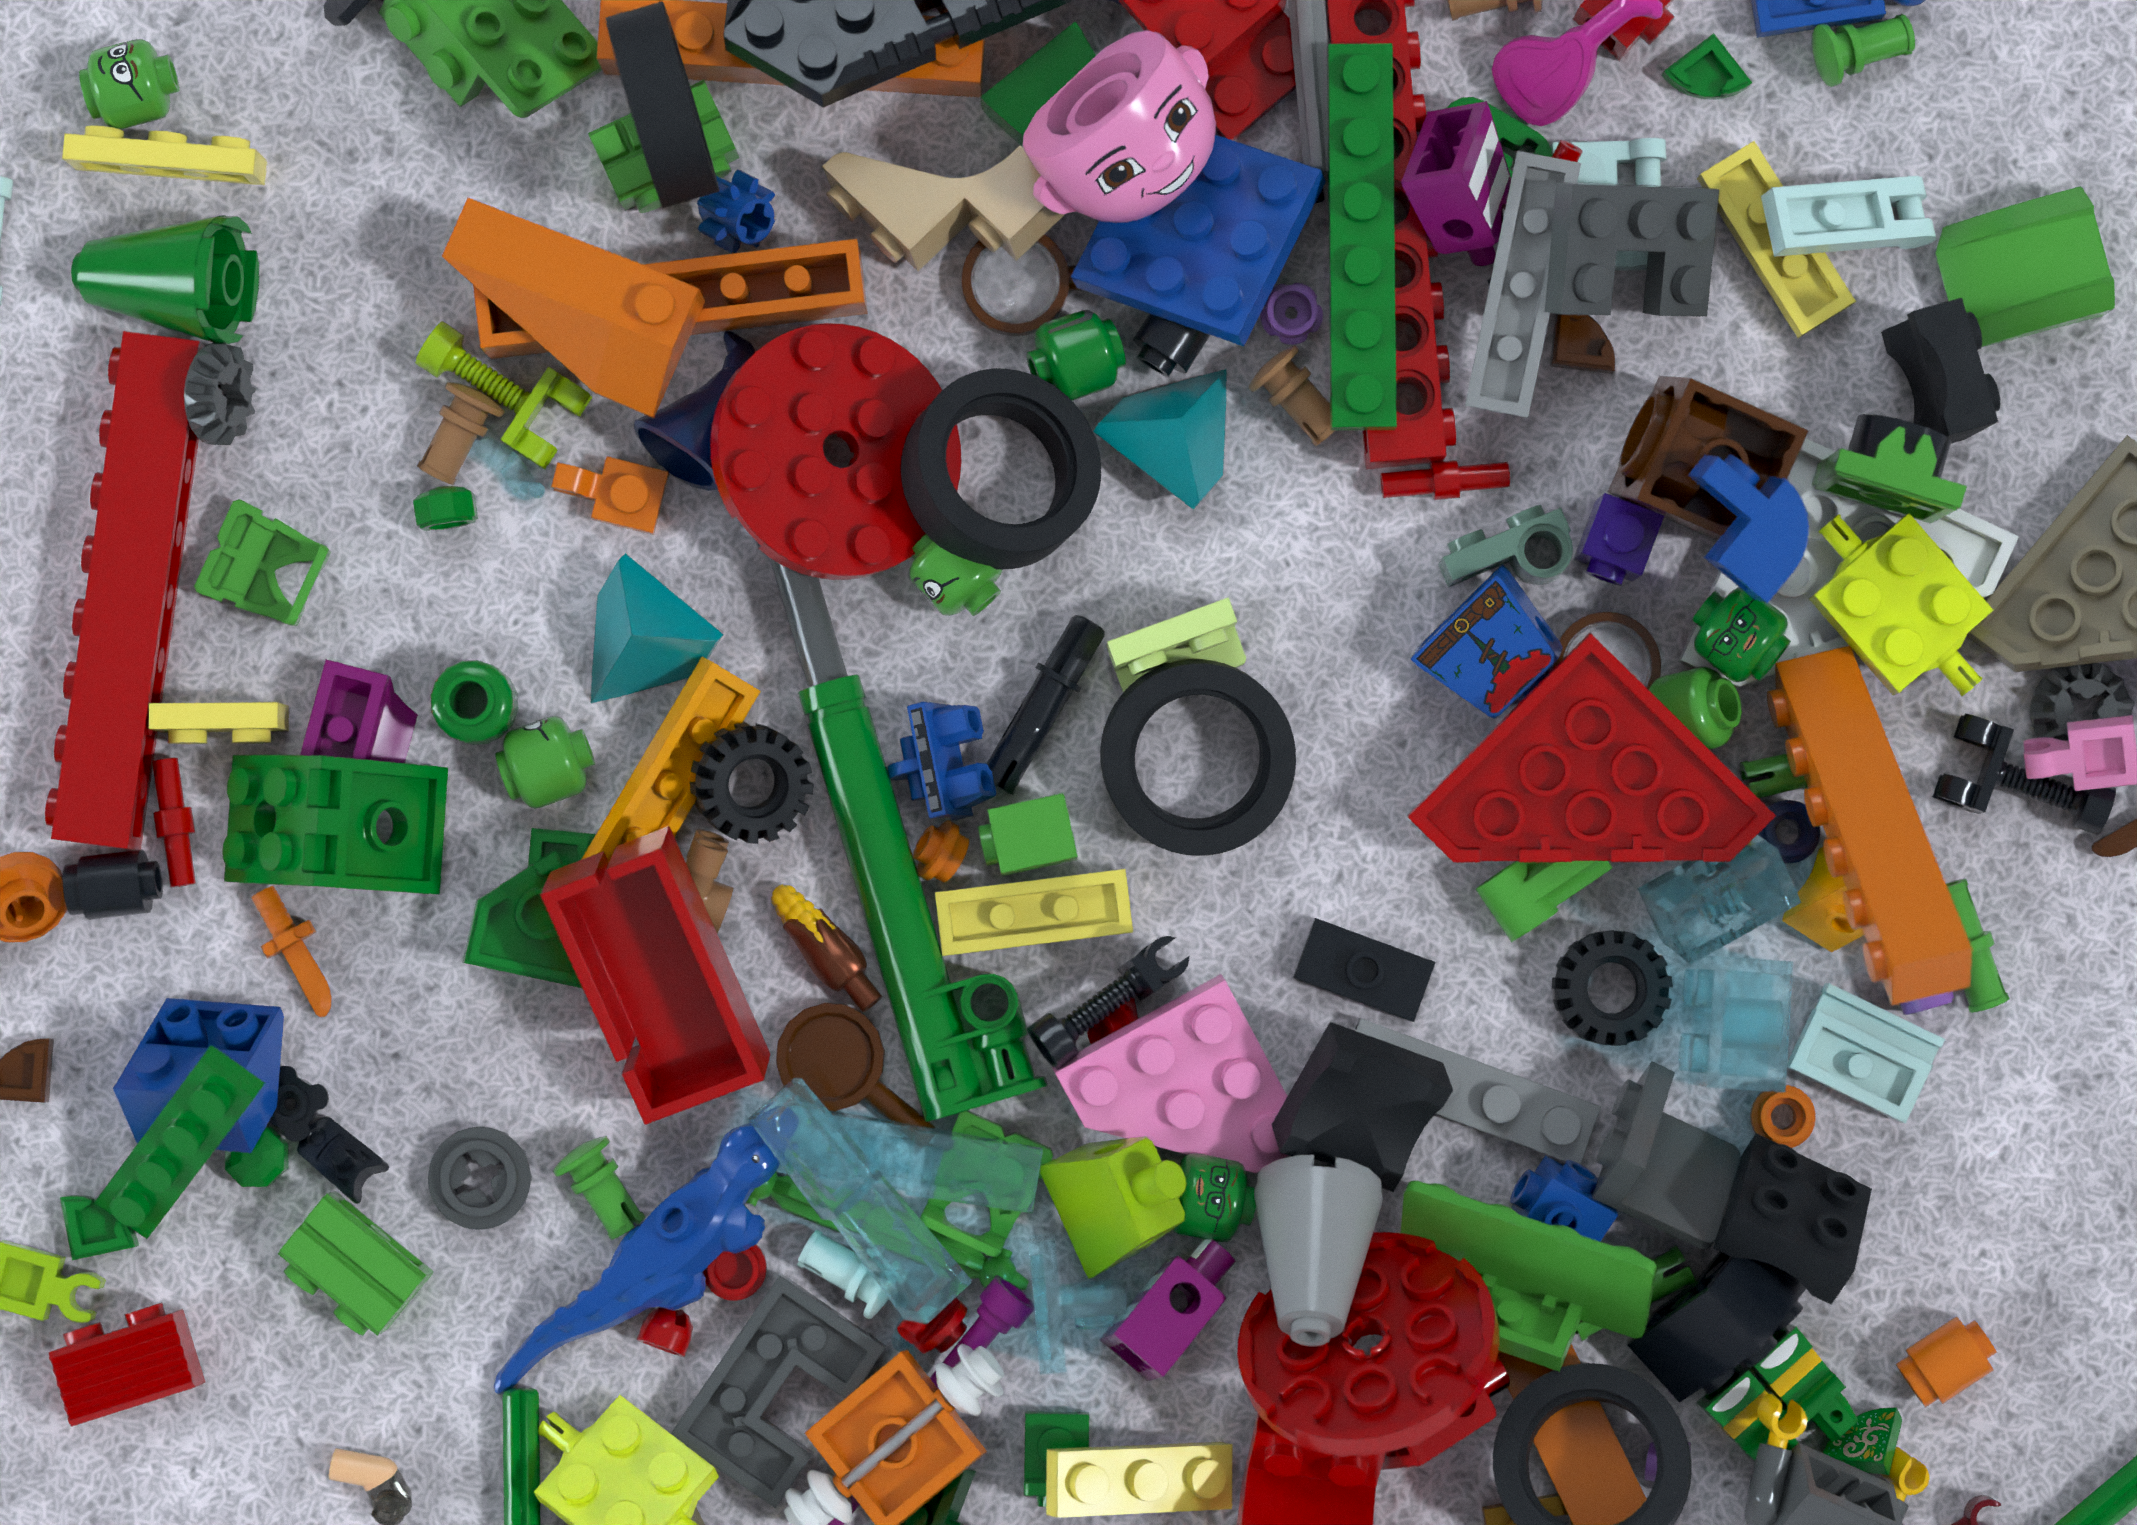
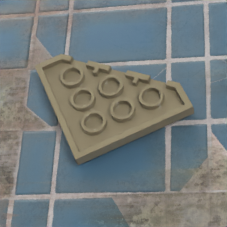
[1967,435,2137,672]

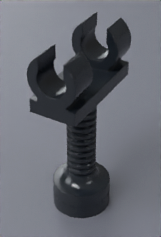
[1932,713,2116,835]
[1027,936,1189,1070]

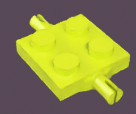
[1809,513,1993,696]
[534,1395,719,1525]

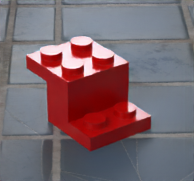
[1118,0,1296,141]
[1237,1414,1386,1525]

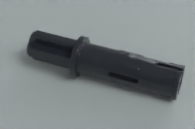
[986,615,1105,795]

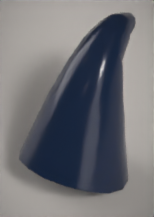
[633,331,756,491]

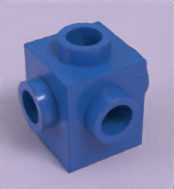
[1510,1155,1618,1242]

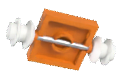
[784,1344,1004,1525]

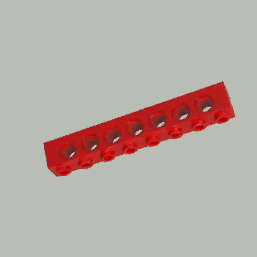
[1326,0,1456,469]

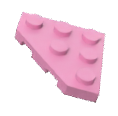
[1052,974,1288,1173]

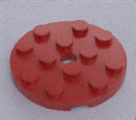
[710,323,961,580]
[1237,1232,1499,1457]

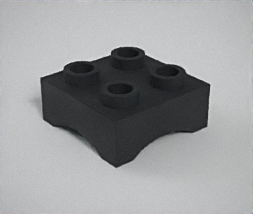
[1881,298,2001,443]
[1271,1022,1453,1192]
[1714,1133,1872,1305]

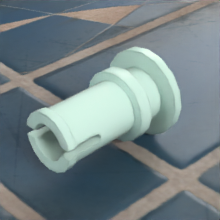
[797,1230,901,1319]

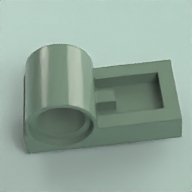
[1438,505,1573,588]

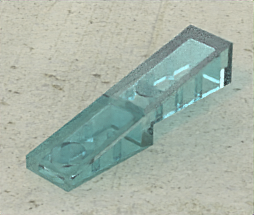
[748,1078,973,1324]
[777,1102,1043,1213]

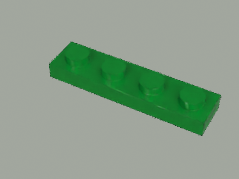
[94,1045,265,1239]

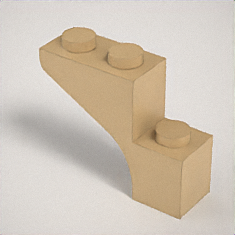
[822,145,1065,271]

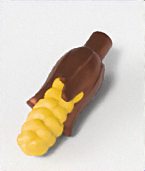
[771,884,883,1012]

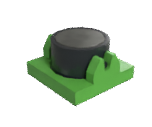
[1812,414,1967,524]

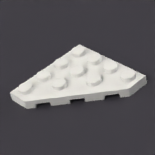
[1678,438,2019,688]

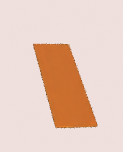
[1497,1344,1646,1525]

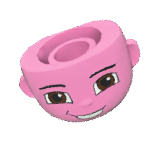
[1023,30,1216,223]

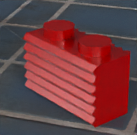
[49,1303,206,1427]

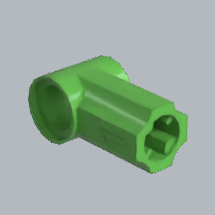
[1476,861,1612,942]

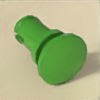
[1812,14,1915,87]
[553,1136,646,1240]

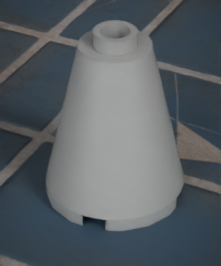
[1254,1155,1383,1346]

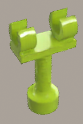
[415,321,592,469]

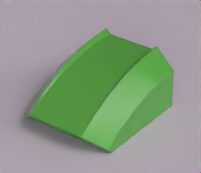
[1935,186,2115,348]

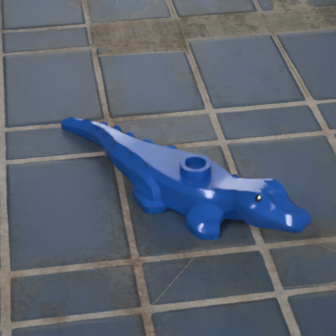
[494,1108,801,1395]

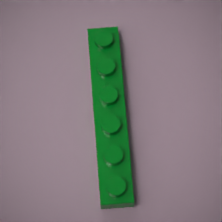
[1327,43,1397,430]

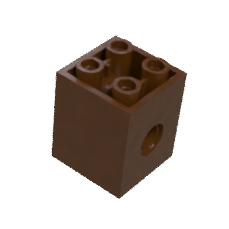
[1607,376,1809,541]

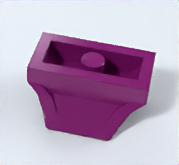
[300,659,418,763]

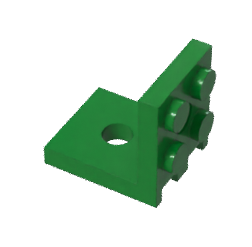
[222,755,448,895]

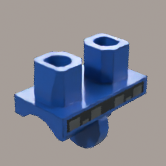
[887,702,996,820]

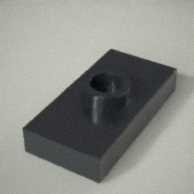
[1293,918,1436,1022]

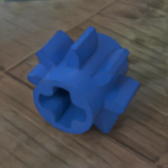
[697,169,776,254]

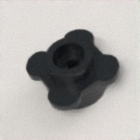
[269,1066,329,1142]

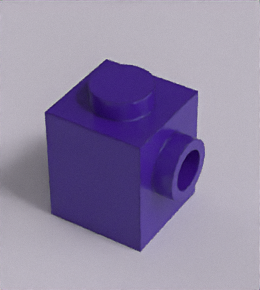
[1573,493,1664,586]

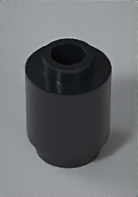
[1133,313,1210,377]
[63,849,163,920]

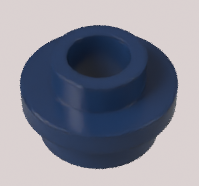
[1756,800,1821,864]

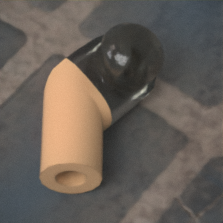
[329,1448,412,1525]

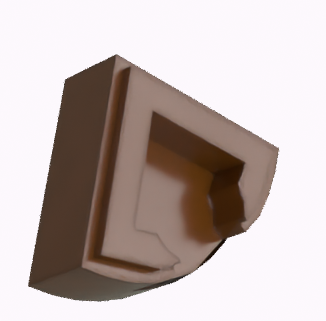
[1550,314,1615,374]
[0,1038,54,1103]

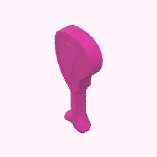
[1492,0,1663,127]

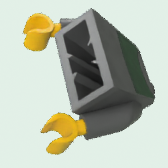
[1745,1394,1930,1525]

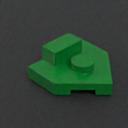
[462,851,583,989]

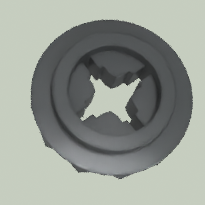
[184,343,258,445]
[2030,663,2135,741]
[428,1126,532,1230]

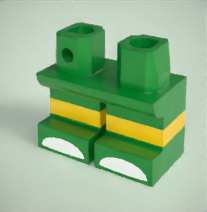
[1696,1323,1858,1462]

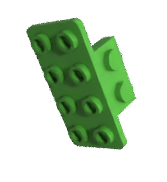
[378,0,602,118]
[1400,1181,1657,1372]

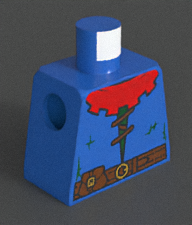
[1411,564,1563,719]

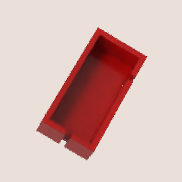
[540,826,771,1125]

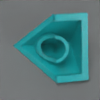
[1093,369,1227,510]
[591,553,724,703]

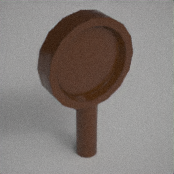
[776,1003,936,1147]

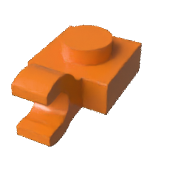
[551,456,669,535]

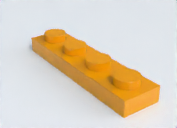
[581,656,761,862]

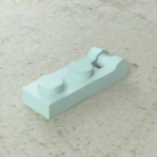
[1761,176,1936,257]

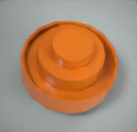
[0,852,67,942]

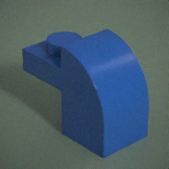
[1688,454,1809,603]

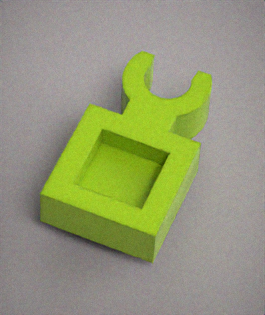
[0,1240,106,1323]

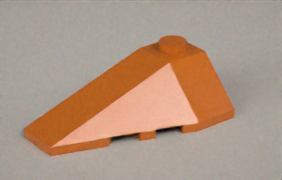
[442,198,705,418]

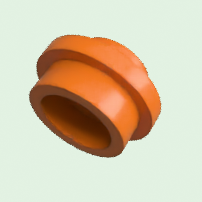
[913,820,969,883]
[1750,1084,1816,1148]

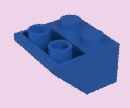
[113,998,284,1153]

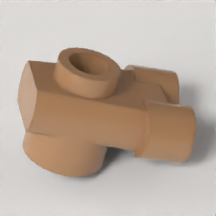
[686,829,734,934]

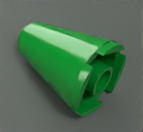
[71,215,259,344]

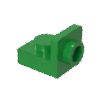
[1024,1411,1090,1507]

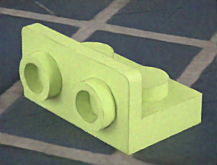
[1106,597,1246,692]

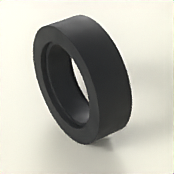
[606,1,720,208]
[901,368,1101,570]
[1100,659,1296,856]
[1493,1363,1692,1525]

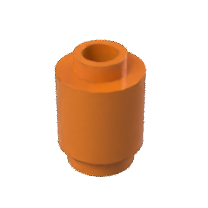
[1896,1316,1997,1408]

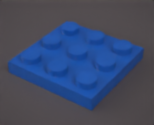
[1071,135,1326,347]

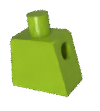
[1038,1136,1186,1279]

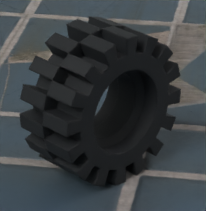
[690,723,814,844]
[1552,930,1673,1046]

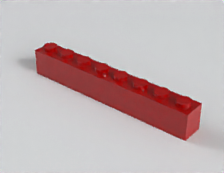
[45,331,206,850]

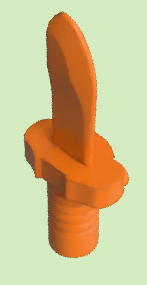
[251,885,332,1017]

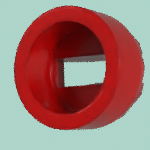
[636,1306,693,1357]

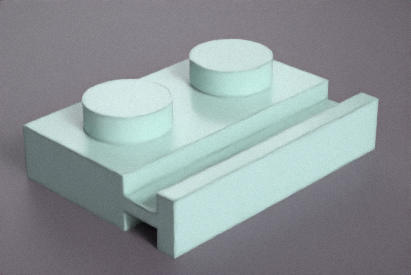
[1785,983,1945,1123]

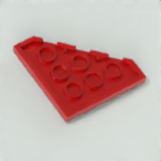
[1407,633,1776,863]

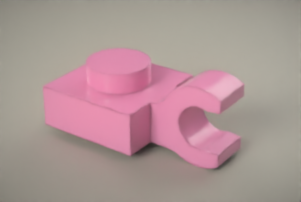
[2023,715,2137,791]

